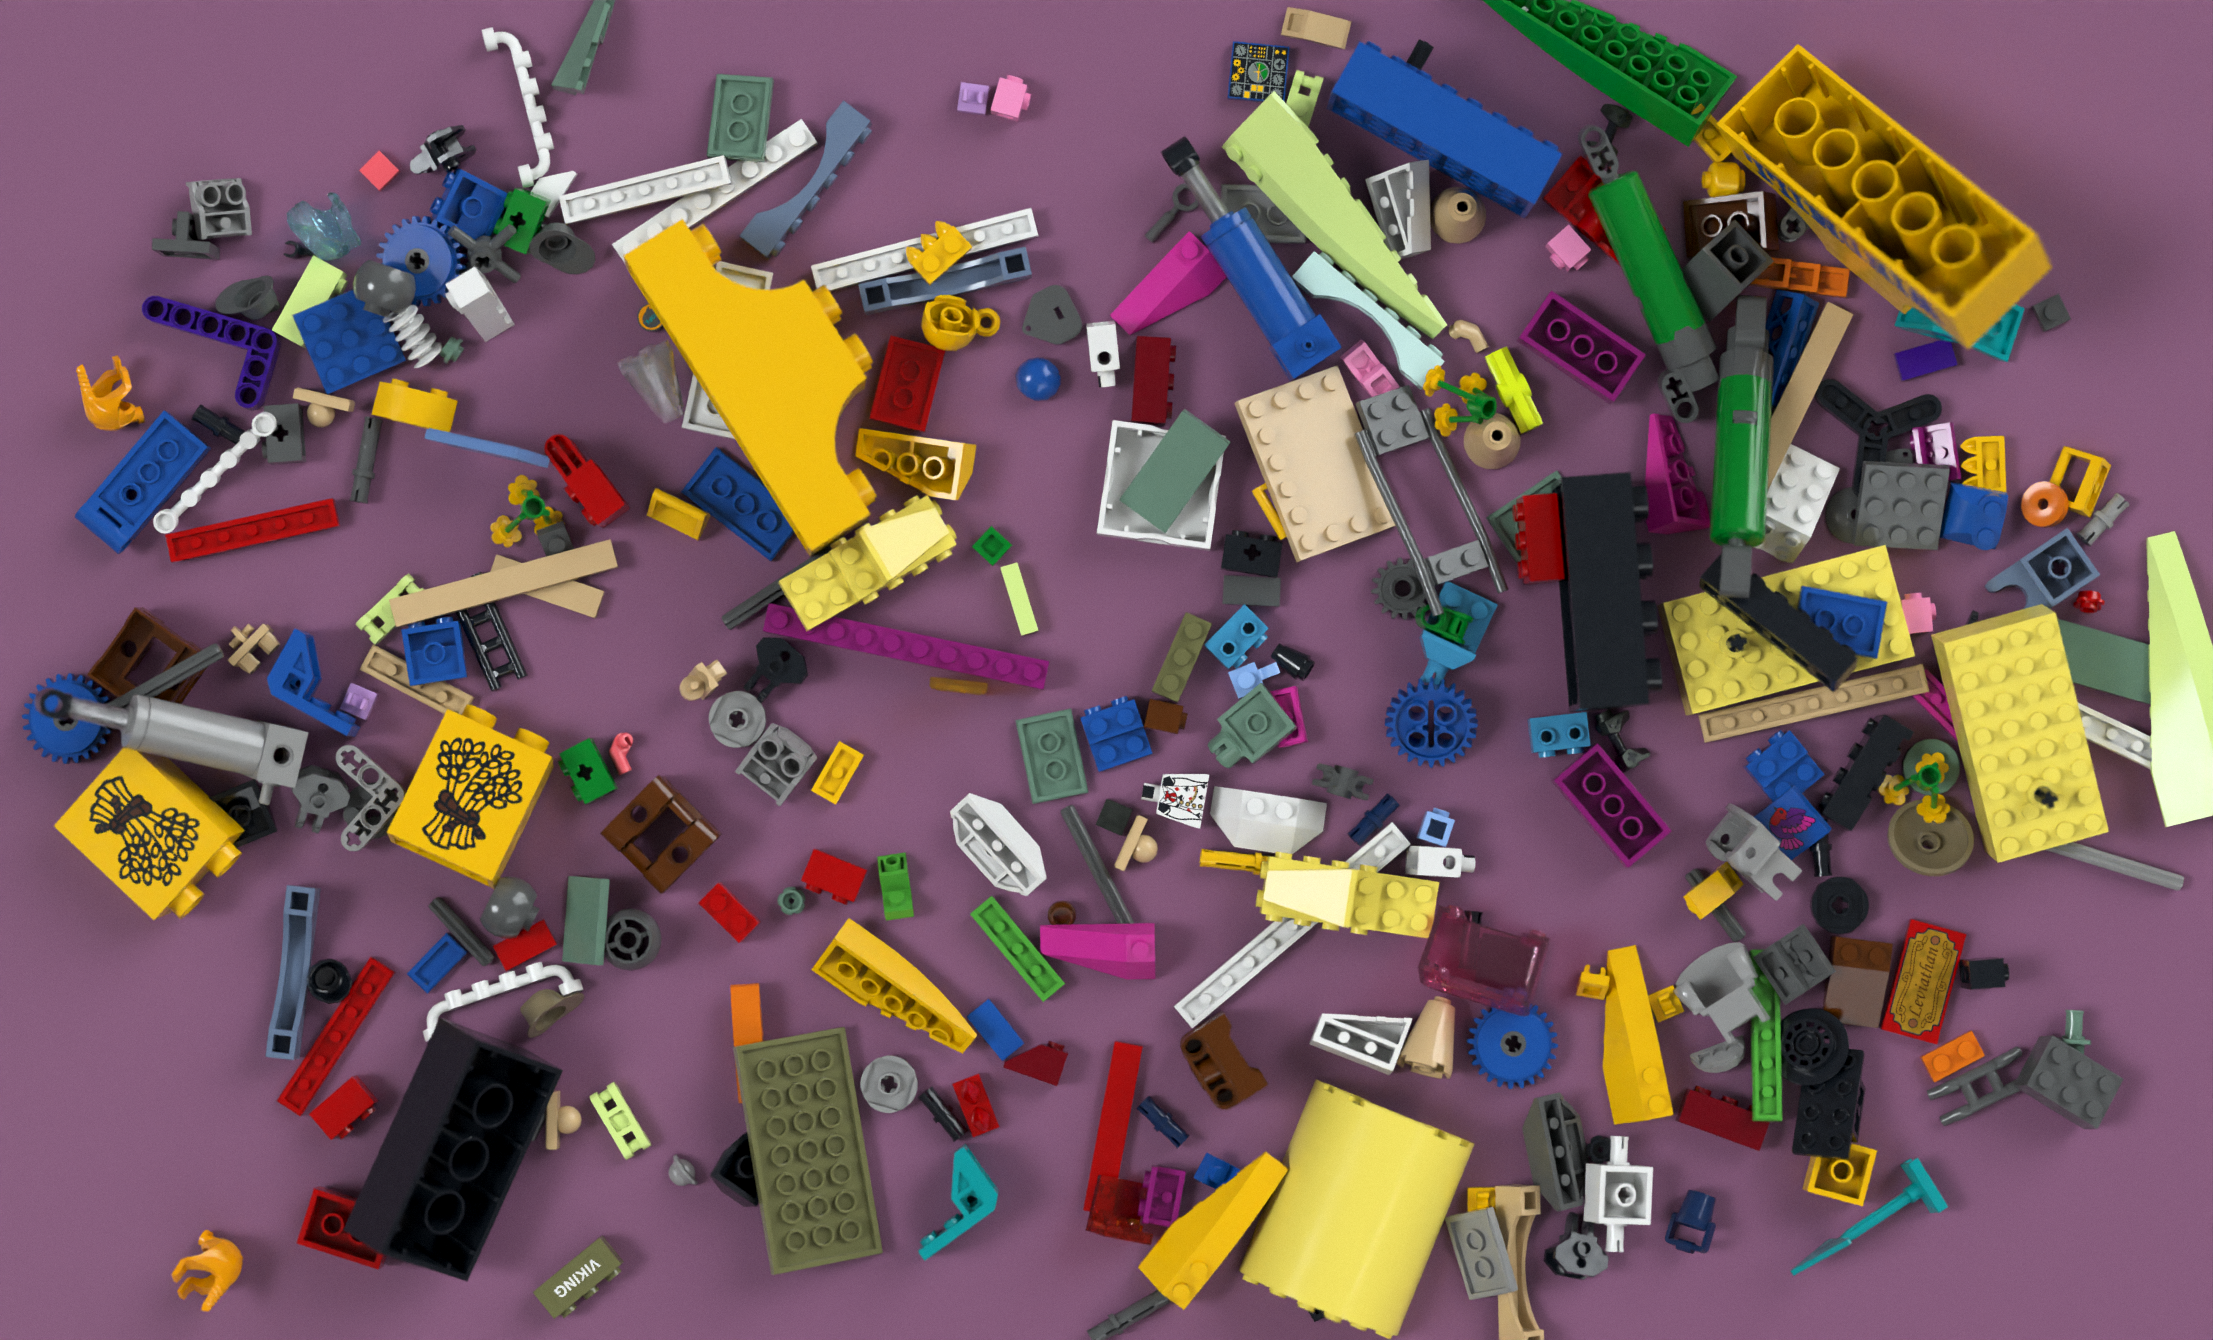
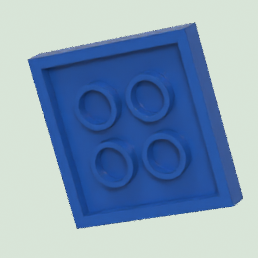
[292,289,406,394]

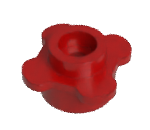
[2073,590,2105,613]

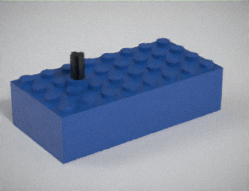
[1326,39,1562,219]

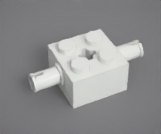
[1584,1136,1653,1252]

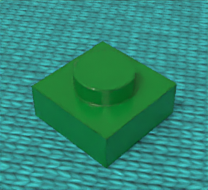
[972,526,1012,566]

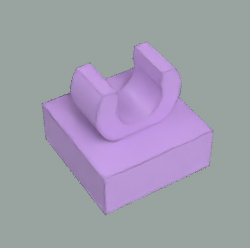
[957,82,989,115]
[340,683,379,720]

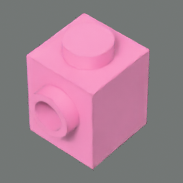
[991,75,1031,122]
[1545,224,1591,272]
[1900,593,1936,634]

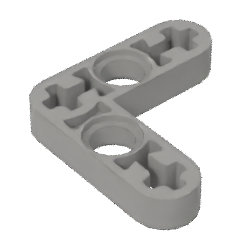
[336,745,406,851]

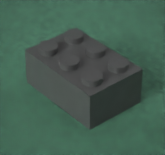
[2013,1035,2123,1129]

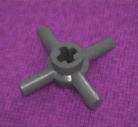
[448,224,521,283]

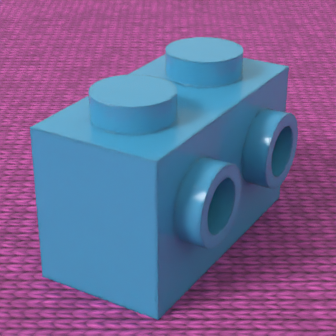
[1204,604,1269,670]
[1527,712,1591,758]

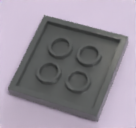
[1852,461,1950,550]

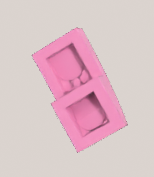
[1339,340,1400,397]

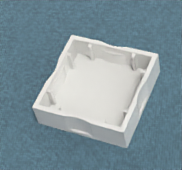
[1097,420,1226,551]

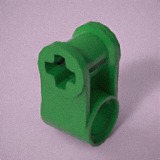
[1415,604,1474,646]

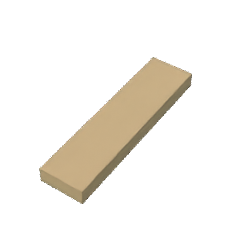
[490,554,605,618]
[360,644,475,715]

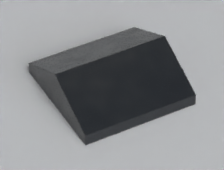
[209,779,278,848]

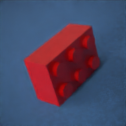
[1512,493,1564,585]
[296,1186,387,1270]

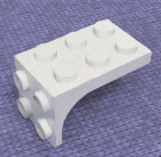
[1754,444,1840,563]

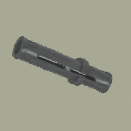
[349,416,383,504]
[1087,1289,1170,1340]

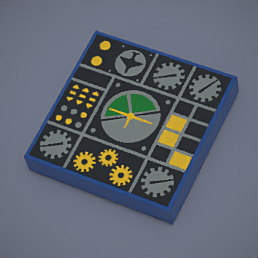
[1227,41,1290,102]

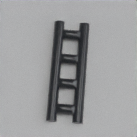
[456,572,528,692]

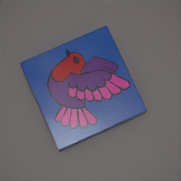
[1753,785,1832,860]

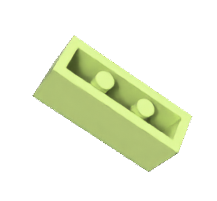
[272,255,348,349]

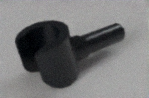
[283,241,326,259]

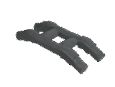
[1927,1046,2022,1126]

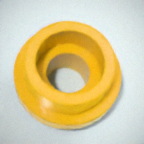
[976,308,1000,337]

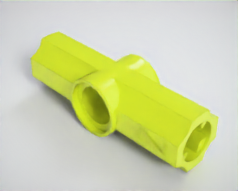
[1484,346,1543,434]

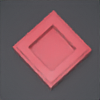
[359,151,400,192]

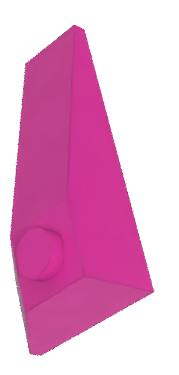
[1110,231,1227,335]
[1645,413,1710,535]
[1040,923,1155,980]

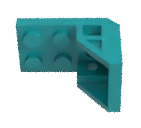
[1894,304,2025,362]
[918,1144,999,1261]

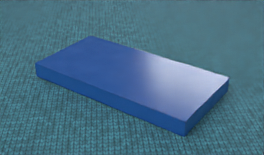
[681,447,794,562]

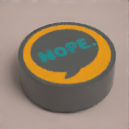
[637,303,663,332]

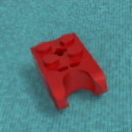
[544,434,631,529]

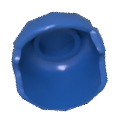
[1015,357,1061,401]

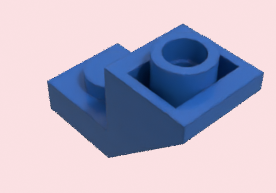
[1193,1153,1241,1189]

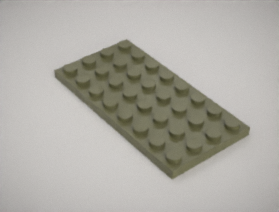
[733,1027,883,1275]

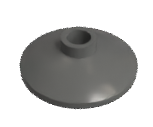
[1825,487,1858,544]

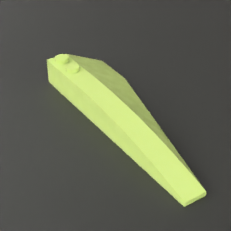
[1222,91,1447,339]
[2146,531,2213,827]

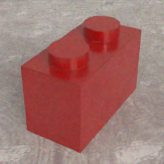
[801,849,868,905]
[699,882,761,943]
[309,1075,378,1140]

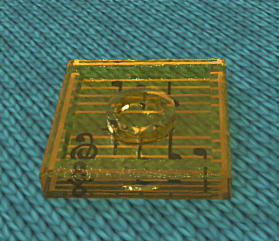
[929,677,989,696]

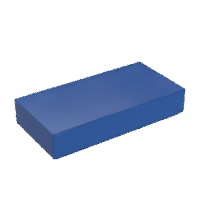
[407,932,468,994]
[967,999,1024,1061]

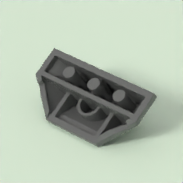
[1522,1092,1589,1211]

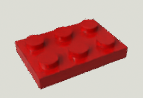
[869,335,946,433]

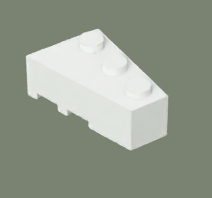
[1365,160,1431,259]
[445,267,515,342]

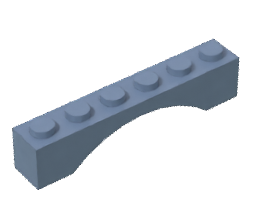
[740,100,872,260]
[858,247,1032,315]
[265,885,321,1060]

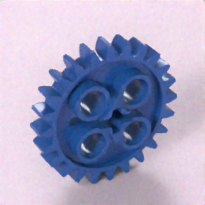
[1385,677,1478,768]

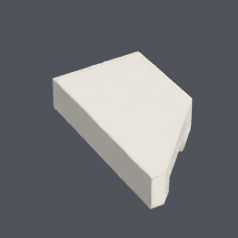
[531,171,578,218]

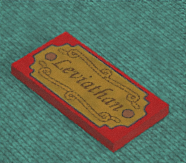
[1880,919,1966,1044]

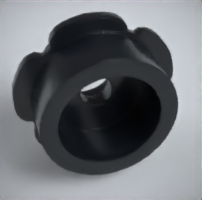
[1586,1135,1611,1164]

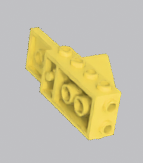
[778,495,957,631]
[1255,851,1439,939]

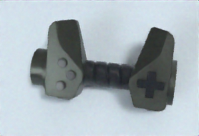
[1587,103,1633,170]
[1595,709,1650,773]

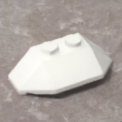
[1210,786,1327,854]
[950,793,1046,896]

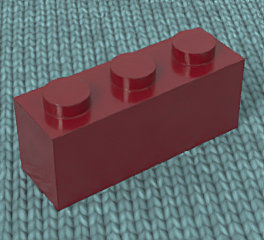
[1131,336,1176,426]
[1675,1085,1770,1151]

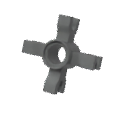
[1312,763,1374,801]

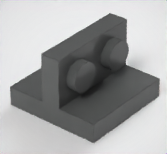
[152,211,220,260]

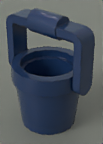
[1665,1190,1716,1254]

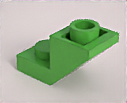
[877,853,914,921]

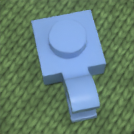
[1228,662,1280,699]

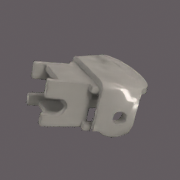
[1706,803,1802,901]
[1673,942,1771,1044]

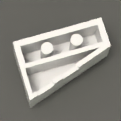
[1309,1013,1413,1075]

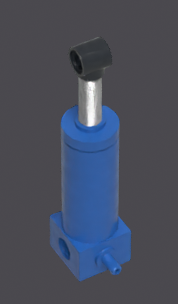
[1161,136,1342,381]

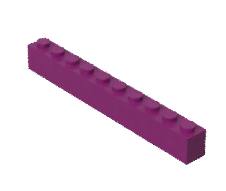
[763,603,1049,690]

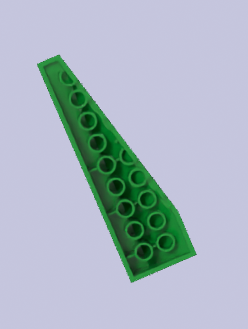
[1483,0,1737,147]

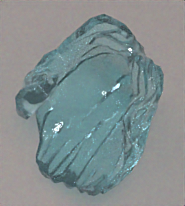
[287,192,361,260]

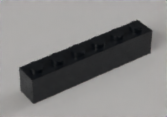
[1699,554,1858,692]

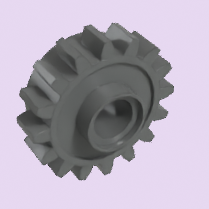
[1371,557,1427,620]

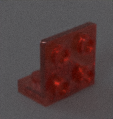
[1086,1174,1153,1245]

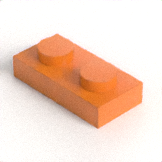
[1920,1030,1985,1082]

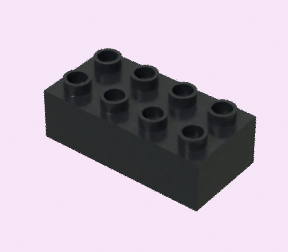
[1551,472,1662,712]
[344,1018,563,1282]

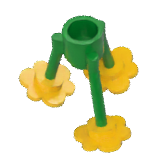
[1423,365,1497,437]
[490,475,565,548]
[1877,752,1950,824]

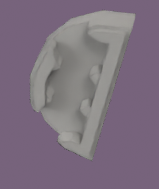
[1690,1035,1746,1073]

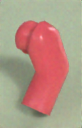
[609,732,633,776]

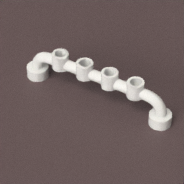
[482,27,554,189]
[153,412,277,534]
[422,962,584,1043]

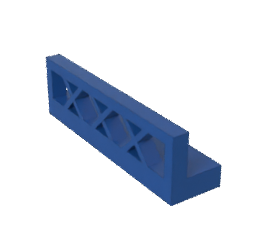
[1765,289,1819,408]

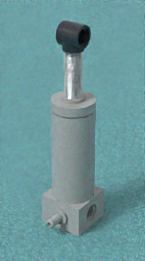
[35,688,308,805]

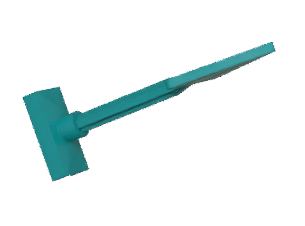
[1790,1158,1948,1276]

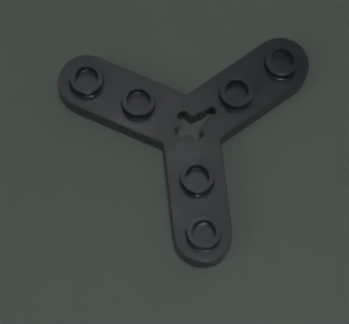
[1814,379,1942,497]

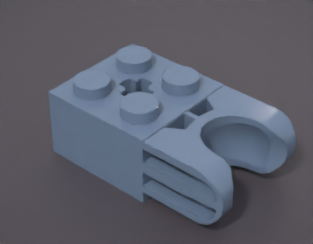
[1984,528,2100,609]

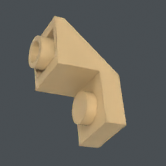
[1281,7,1351,49]

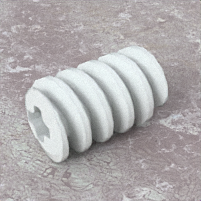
[383,305,443,368]

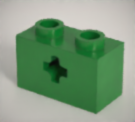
[493,187,551,254]
[558,738,618,805]

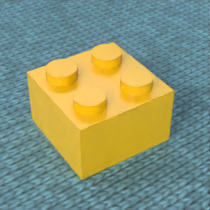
[1802,1143,1877,1206]

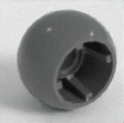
[353,260,416,318]
[480,876,540,939]
[604,908,662,971]

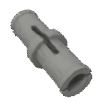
[2077,493,2130,546]

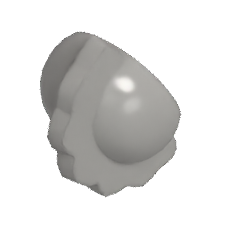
[668,1154,698,1186]

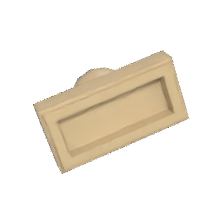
[293,387,355,427]
[1115,815,1158,871]
[546,1090,582,1150]

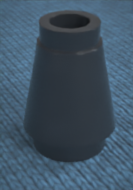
[1271,643,1315,681]

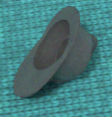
[529,222,595,274]
[215,275,280,320]

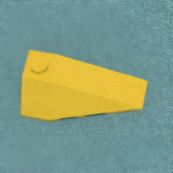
[855,428,976,500]

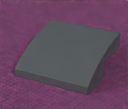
[1753,924,1836,1005]

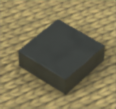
[1096,799,1133,836]

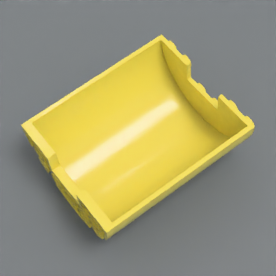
[1239,1079,1475,1339]

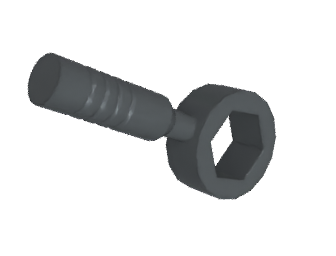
[1144,183,1199,243]

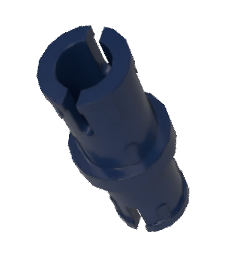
[1347,793,1400,846]
[1136,1096,1190,1149]

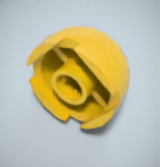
[921,295,980,351]

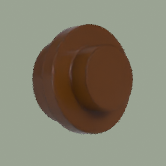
[1048,901,1076,925]

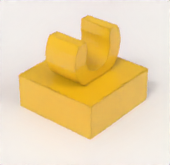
[1576,965,1610,1000]
[1648,985,1684,1023]
[1467,1187,1496,1214]

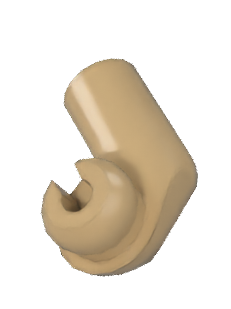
[1448,320,1489,353]

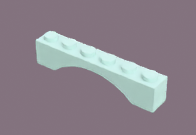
[1292,251,1445,390]

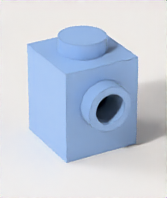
[1417,808,1455,847]

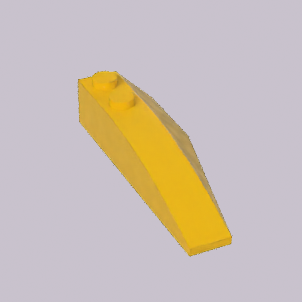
[811,918,977,1054]
[1602,945,1674,1125]
[1138,1151,1289,1310]

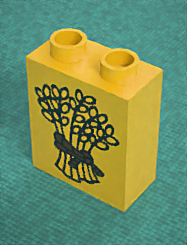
[387,704,554,889]
[54,748,245,920]

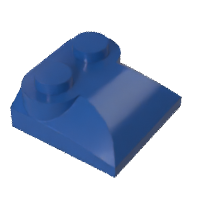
[1939,482,2008,550]

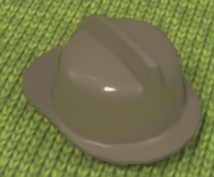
[520,989,584,1038]

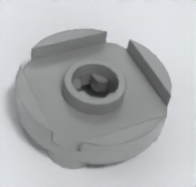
[709,691,766,748]
[860,1055,918,1113]

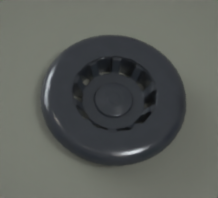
[1781,1008,1849,1085]

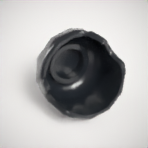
[306,959,352,1004]

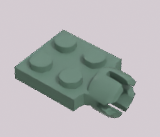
[1208,683,1298,768]

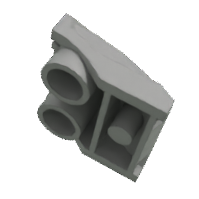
[186,178,252,239]
[735,723,817,806]

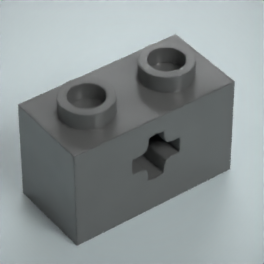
[262,403,306,465]

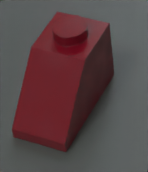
[1003,1040,1069,1086]

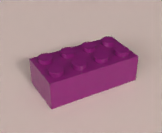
[1517,290,1646,405]
[1551,743,1672,868]

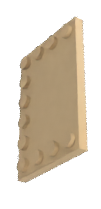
[1234,365,1395,562]

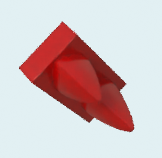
[952,1073,1000,1137]

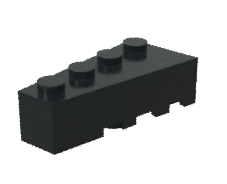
[1818,714,1914,831]

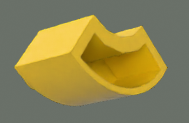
[371,378,458,432]

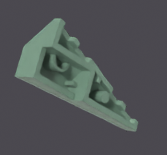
[551,0,615,96]

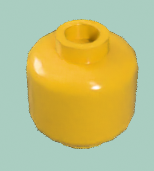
[1701,162,1745,198]

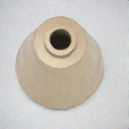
[1430,187,1486,244]
[1464,413,1521,469]
[1396,996,1455,1079]

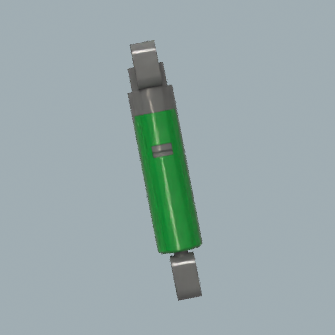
[1578,125,1719,423]
[1710,295,1774,599]

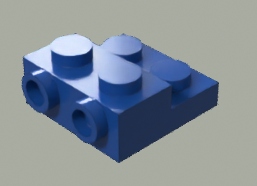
[429,168,508,240]
[401,617,468,686]
[1080,696,1153,772]
[1743,730,1825,802]

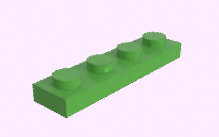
[970,896,1065,1002]

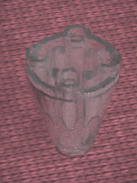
[617,340,684,423]

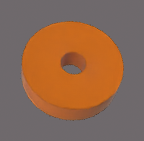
[2021,481,2069,528]

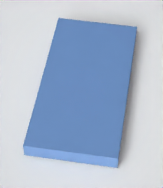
[424,428,550,468]

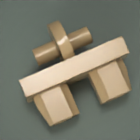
[227,623,281,674]
[679,660,727,701]

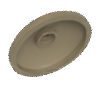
[1887,799,1974,876]

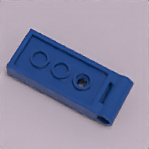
[75,410,211,554]

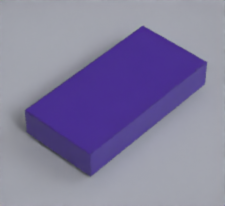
[1894,340,1958,381]

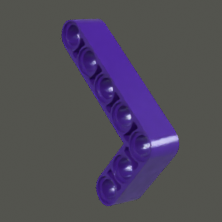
[142,296,281,410]

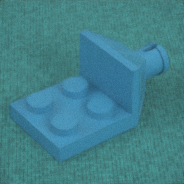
[1419,581,1498,685]

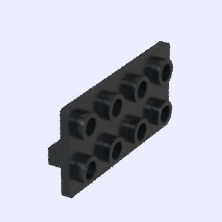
[1792,1049,1866,1160]

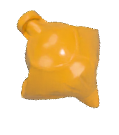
[76,355,145,431]
[171,1230,243,1311]

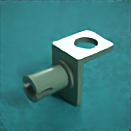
[2056,1010,2091,1054]

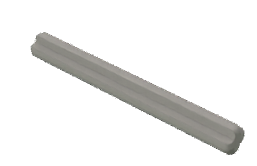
[2046,842,2184,890]

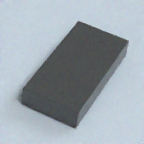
[1222,575,1281,607]

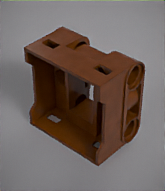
[87,607,207,704]
[600,775,722,894]
[1180,1011,1269,1110]

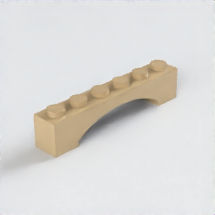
[1495,1184,1544,1340]

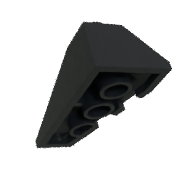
[709,1131,759,1207]

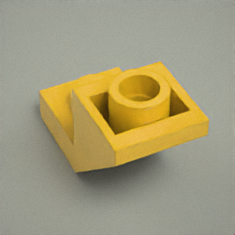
[1683,861,1744,920]

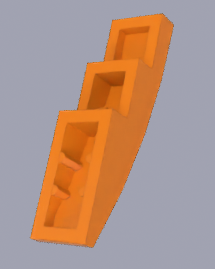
[1750,257,1850,298]
[730,983,764,1103]

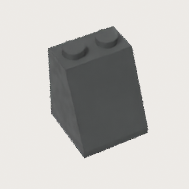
[1682,220,1774,322]

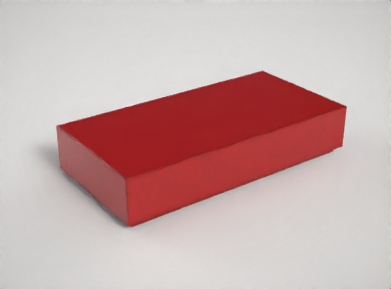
[493,919,557,971]

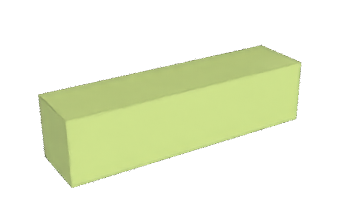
[1000,562,1038,636]

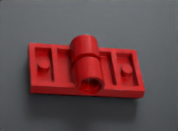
[1542,155,1667,267]

